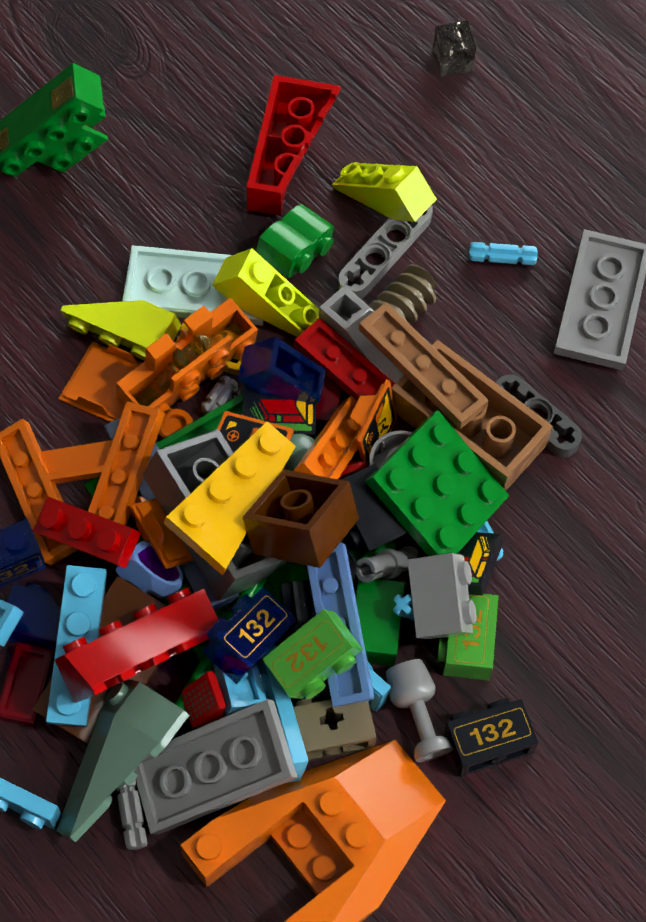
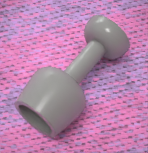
[385,659,453,762]

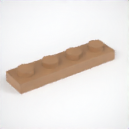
[359,302,489,429]

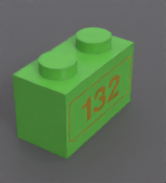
[437,594,499,681]
[263,609,363,700]

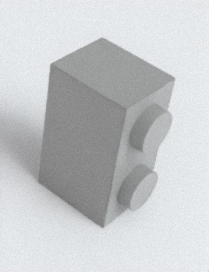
[408,553,477,639]

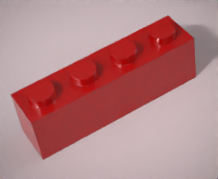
[247,75,341,216]
[54,587,224,703]

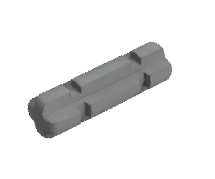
[117,779,148,850]

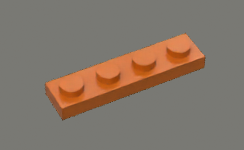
[294,395,361,479]

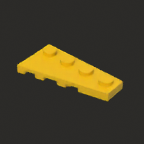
[164,422,296,576]

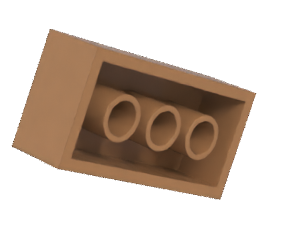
[391,339,553,491]

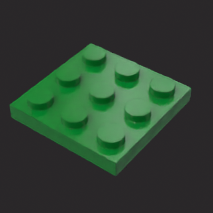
[365,410,509,556]

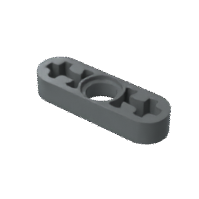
[496,374,582,458]

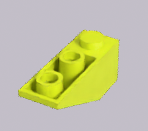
[332,162,437,222]
[212,248,319,337]
[60,300,181,361]

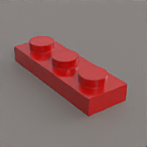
[294,317,395,401]
[32,496,141,569]

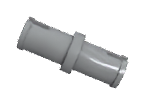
[356,546,419,583]

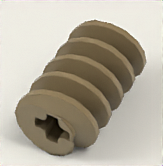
[368,264,436,323]

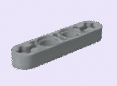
[338,205,433,299]

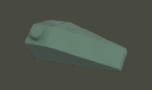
[56,679,189,842]

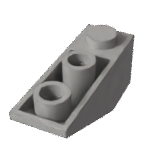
[319,285,404,383]

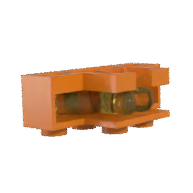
[116,298,258,417]

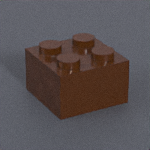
[242,470,359,568]

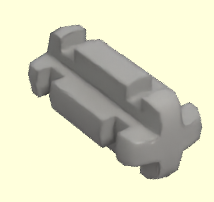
[201,375,238,415]

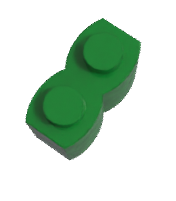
[256,204,334,278]

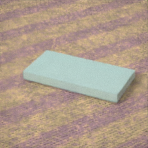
[122,245,264,326]

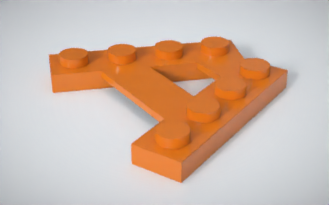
[0,401,165,566]

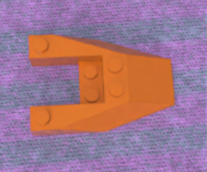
[180,740,446,922]

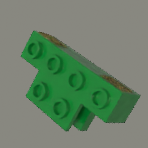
[0,63,108,177]

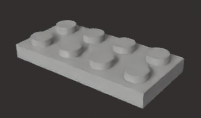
[554,229,646,371]
[136,699,298,835]

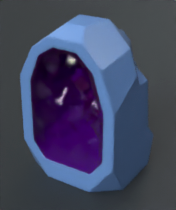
[116,540,183,599]

